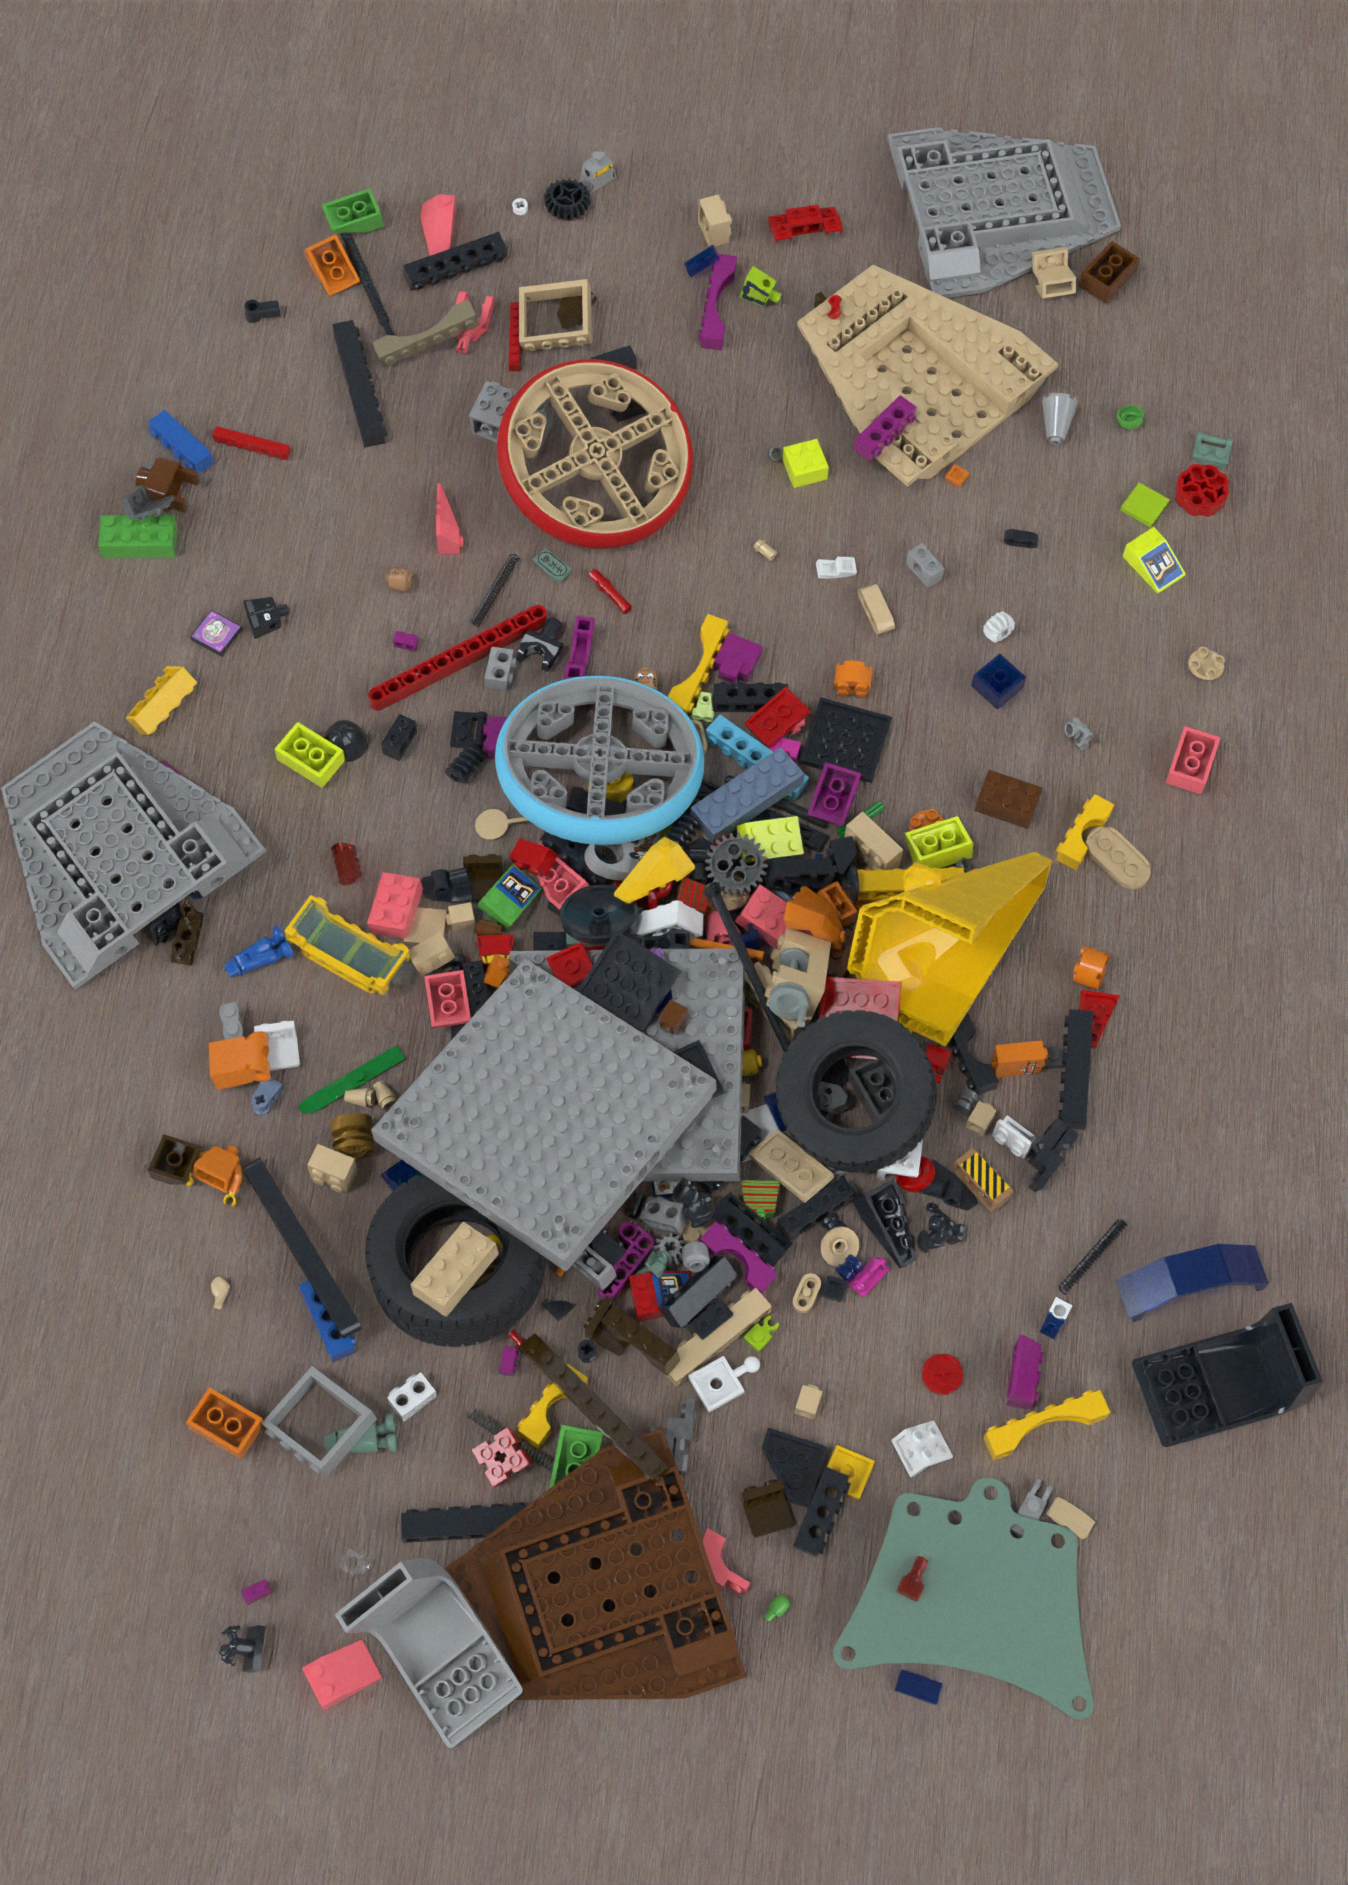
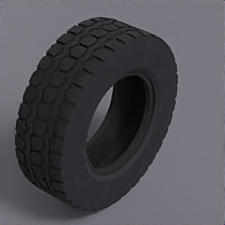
[776,1010,937,1172]

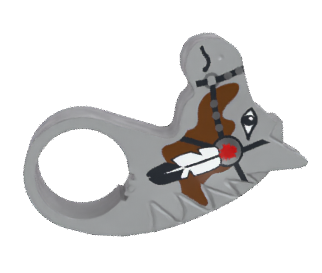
[584,832,661,881]

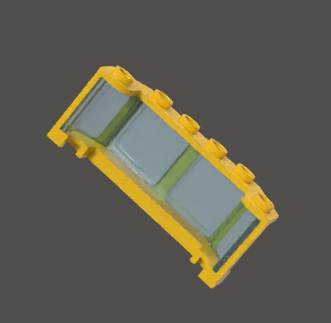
[284,895,410,995]

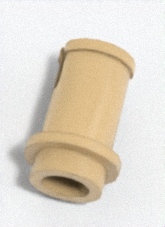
[754,539,777,561]

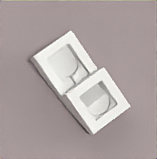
[816,556,857,579]

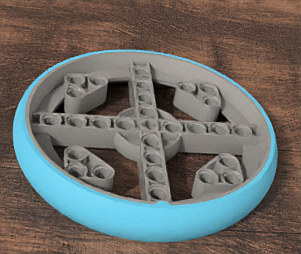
[495,676,704,845]

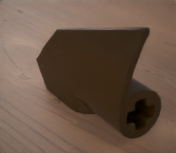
[557,292,597,329]

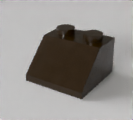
[148,1134,201,1185]

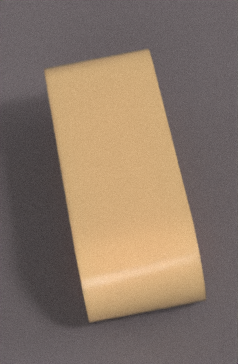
[858,584,895,634]

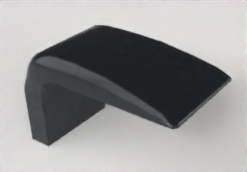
[1132,1303,1323,1447]

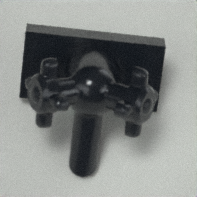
[219,1625,266,1673]

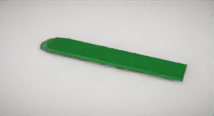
[298,1045,406,1114]

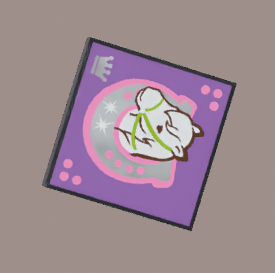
[190,610,242,657]

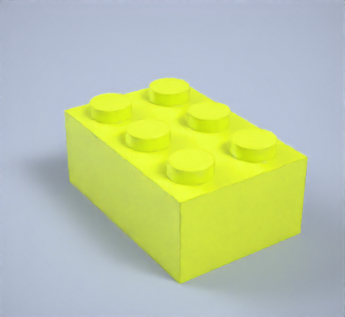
[275,722,345,788]
[737,816,804,863]

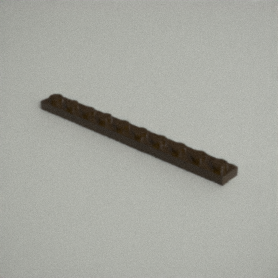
[519,1333,669,1484]

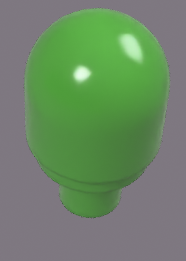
[763,1595,790,1623]

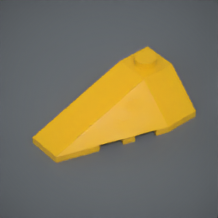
[614,837,695,904]

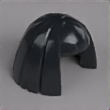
[324,720,367,762]

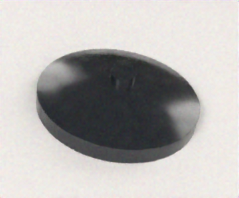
[560,885,638,944]

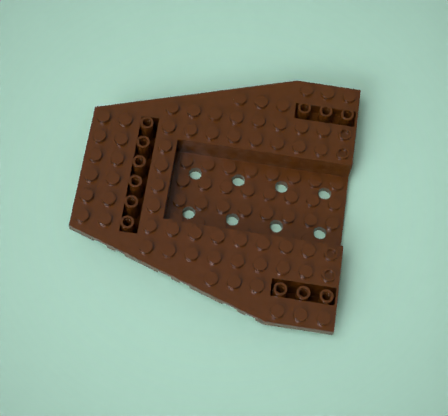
[445,1428,747,1700]

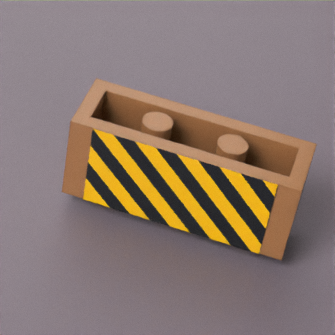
[951,1148,1014,1213]

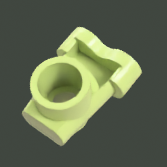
[691,692,715,722]

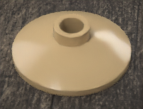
[820,1226,859,1267]

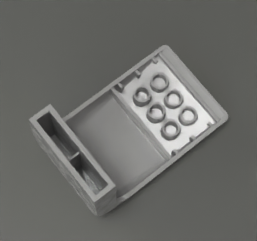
[335,1558,523,1748]

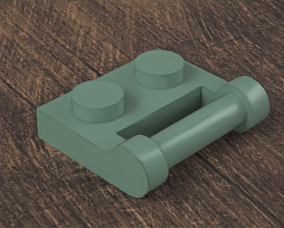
[1192,431,1233,468]

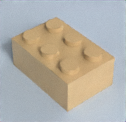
[844,812,903,870]

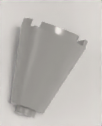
[1042,393,1078,445]

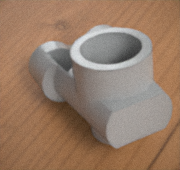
[1065,718,1094,750]

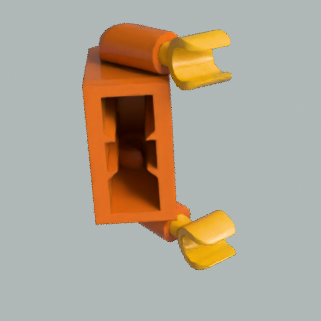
[186,1145,242,1207]

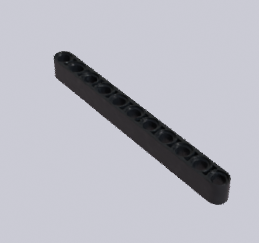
[242,1157,362,1339]

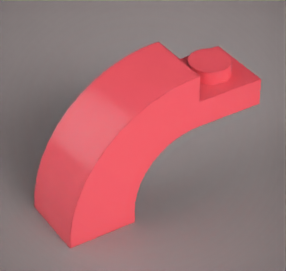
[703,1528,750,1594]

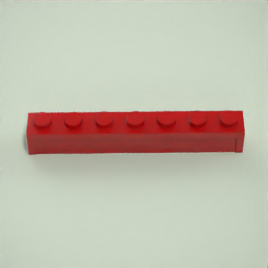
[508,302,521,372]
[212,426,291,460]

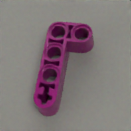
[598,1222,654,1301]

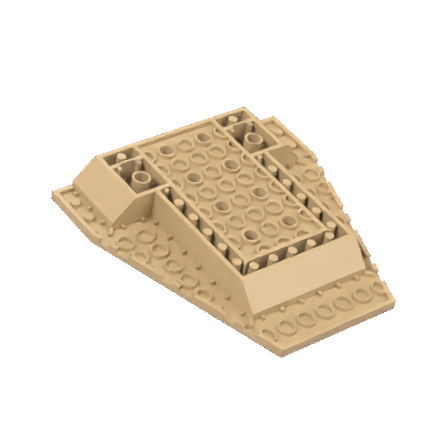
[797,265,1058,487]

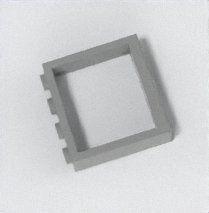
[262,1366,377,1477]

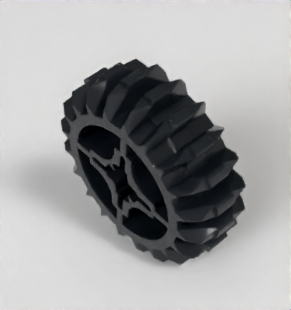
[544,177,590,221]

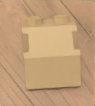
[1032,247,1076,299]

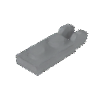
[1010,1479,1053,1537]

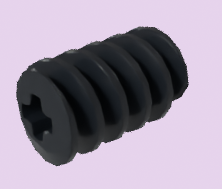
[445,742,485,783]
[665,813,702,848]

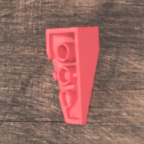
[436,483,463,554]

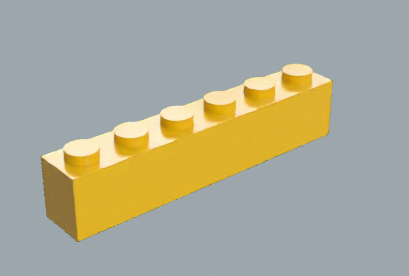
[857,867,965,901]

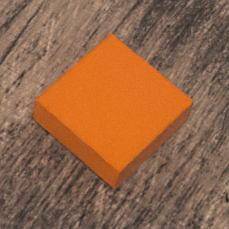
[944,464,970,488]

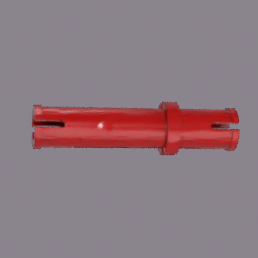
[588,569,632,614]

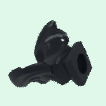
[672,1178,715,1228]
[917,1203,965,1253]

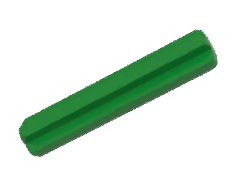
[837,801,885,838]

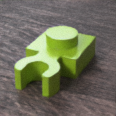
[743,1315,779,1353]

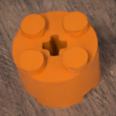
[834,660,873,698]
[1072,945,1110,990]

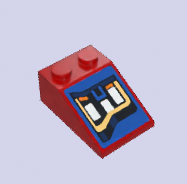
[629,1271,690,1322]

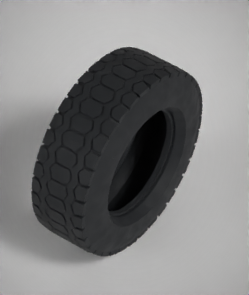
[365,1173,545,1347]

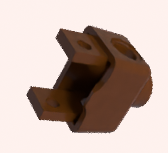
[135,457,200,513]

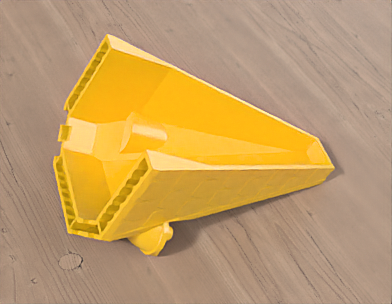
[847,852,1052,1046]

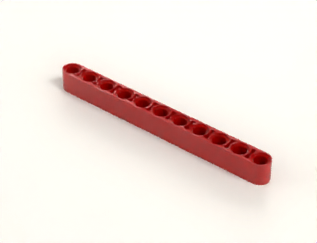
[368,605,547,711]

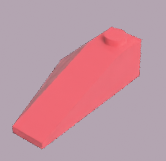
[420,194,456,256]
[537,842,590,910]

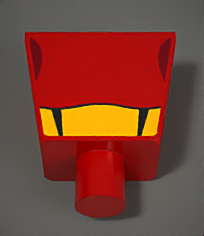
[477,934,514,972]

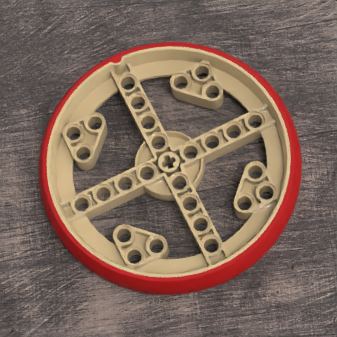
[497,359,693,549]

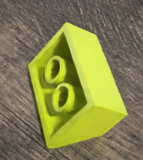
[905,816,973,869]

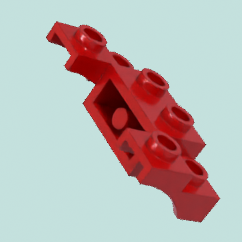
[768,204,843,243]

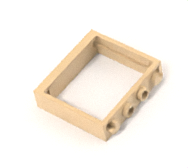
[519,279,592,352]

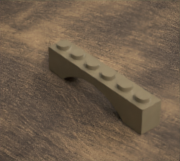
[372,299,480,367]

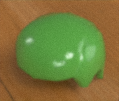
[1117,405,1144,430]

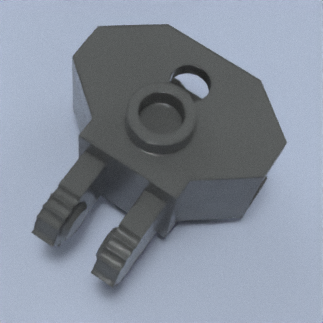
[818,1081,852,1123]

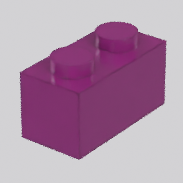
[393,631,419,652]
[499,1346,519,1376]
[241,1579,272,1605]

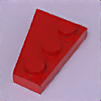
[1079,990,1120,1049]

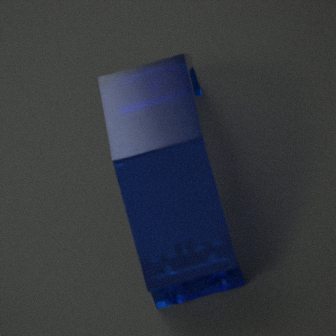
[1116,1244,1269,1322]

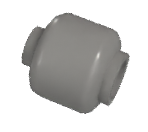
[682,1241,710,1272]

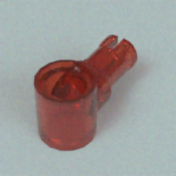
[896,1556,928,1602]

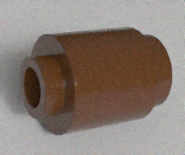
[474,919,503,937]

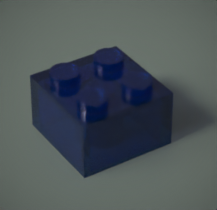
[971,653,1026,710]

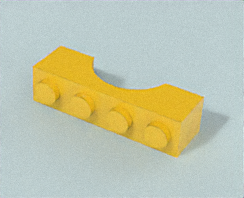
[1056,794,1114,870]
[517,1363,588,1449]

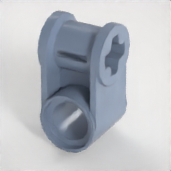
[251,1078,284,1116]

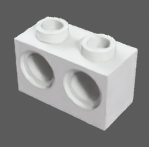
[387,1372,437,1422]

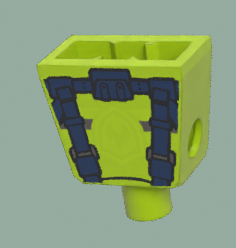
[739,266,782,306]

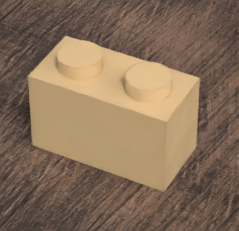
[409,932,456,977]

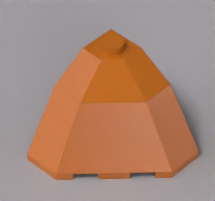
[783,886,847,950]

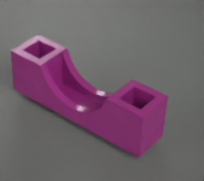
[563,616,595,680]
[699,1221,778,1294]

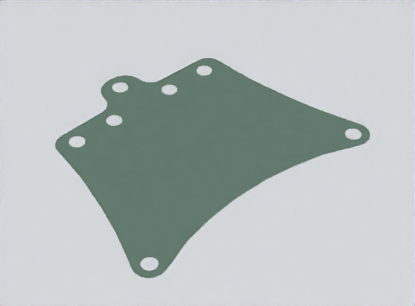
[833,1478,1094,1720]

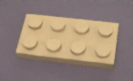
[749,1129,834,1203]

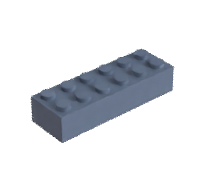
[690,747,804,845]

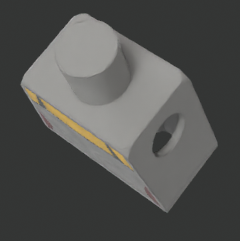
[580,151,616,193]

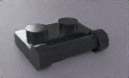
[450,711,488,750]

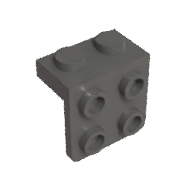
[121,485,174,520]

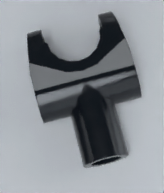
[517,617,563,672]

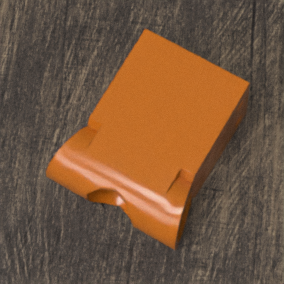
[209,1031,271,1090]

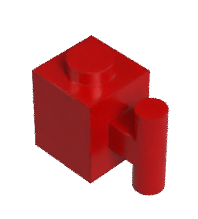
[924,1043,951,1084]

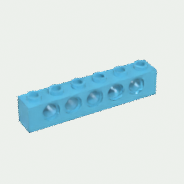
[706,715,809,801]

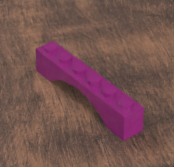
[698,254,737,351]

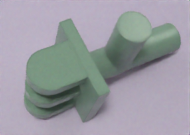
[634,1251,670,1278]

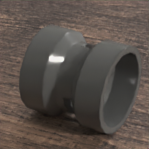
[953,1088,979,1116]

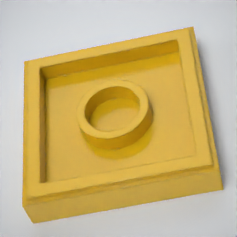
[827,1444,875,1501]

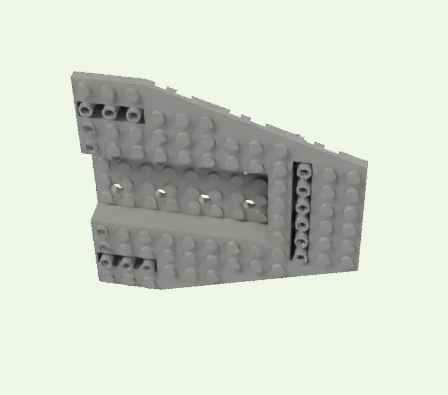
[887,127,1121,298]
[1,721,267,990]

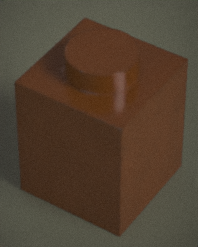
[658,999,689,1035]

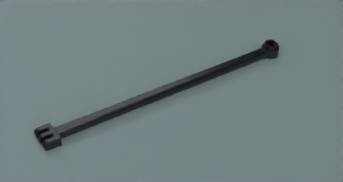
[704,882,790,1053]

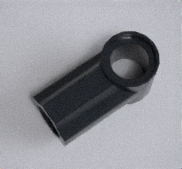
[244,299,280,323]

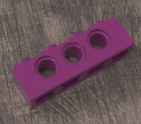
[853,395,917,462]

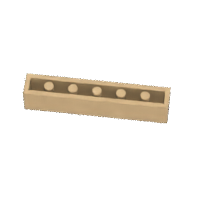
[666,1288,772,1387]

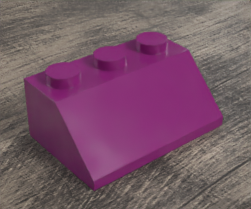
[1006,1334,1044,1410]

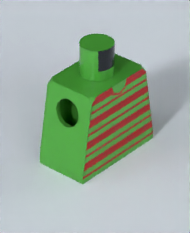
[740,1180,780,1221]

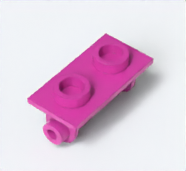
[848,1256,890,1298]

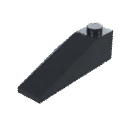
[852,1179,916,1268]

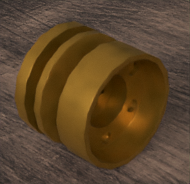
[330,1113,375,1160]

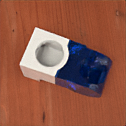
[1040,1297,1072,1340]

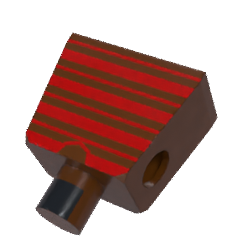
[676,877,718,919]

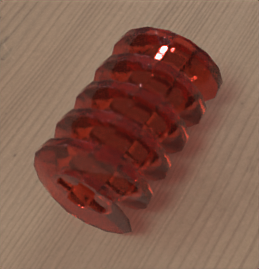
[331,842,362,886]

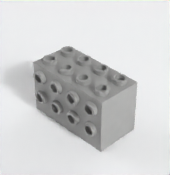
[469,381,554,457]

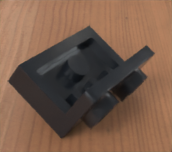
[688,1299,733,1340]

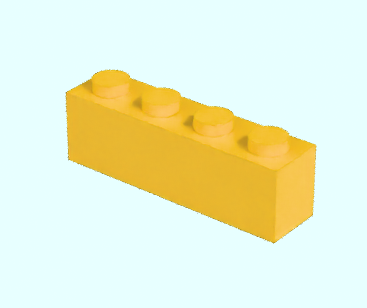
[126,666,197,735]

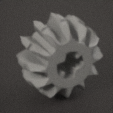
[653,1232,686,1267]

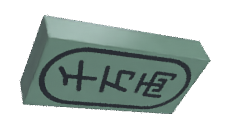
[533,548,572,584]

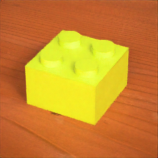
[782,439,829,488]

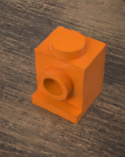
[484,954,511,988]

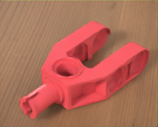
[455,291,495,354]

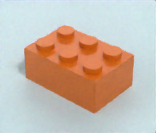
[186,1387,264,1460]

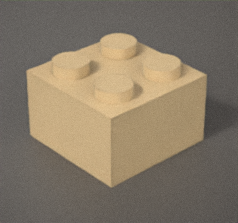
[698,194,732,248]
[307,1144,358,1193]

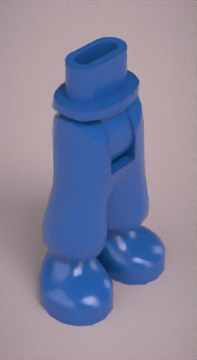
[223,925,294,978]

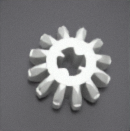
[983,611,1015,643]

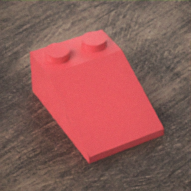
[424,970,471,1029]
[302,1640,382,1711]

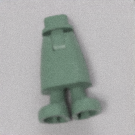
[324,1413,398,1453]

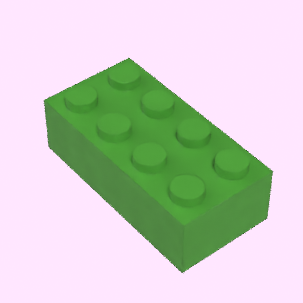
[99,515,177,558]

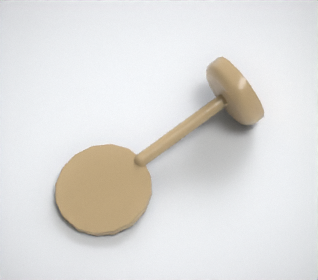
[475,809,528,840]

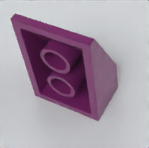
[807,762,862,827]

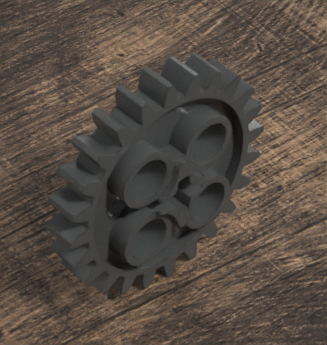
[705,832,768,896]

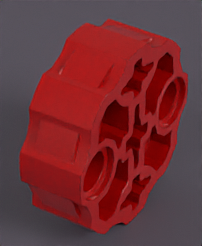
[1175,464,1229,517]

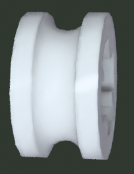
[512,198,528,215]

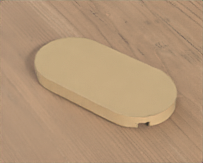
[1085,827,1151,889]

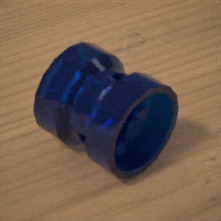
[835,1254,864,1283]

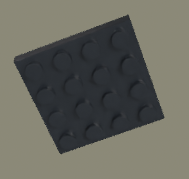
[800,697,892,783]
[577,930,682,1032]

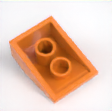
[304,234,360,297]

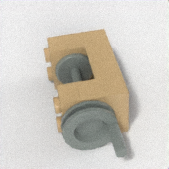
[764,928,831,1027]

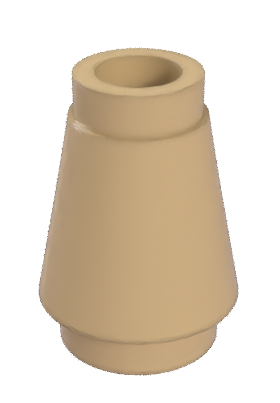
[373,1081,397,1111]
[344,1088,375,1108]

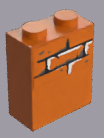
[990,1040,1048,1078]

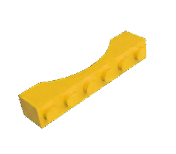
[668,614,730,715]
[984,1390,1111,1461]

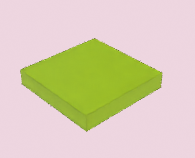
[1120,482,1170,528]

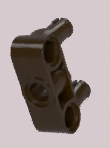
[171,904,204,966]

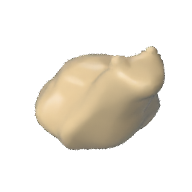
[211,1276,230,1310]

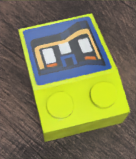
[1123,527,1186,594]

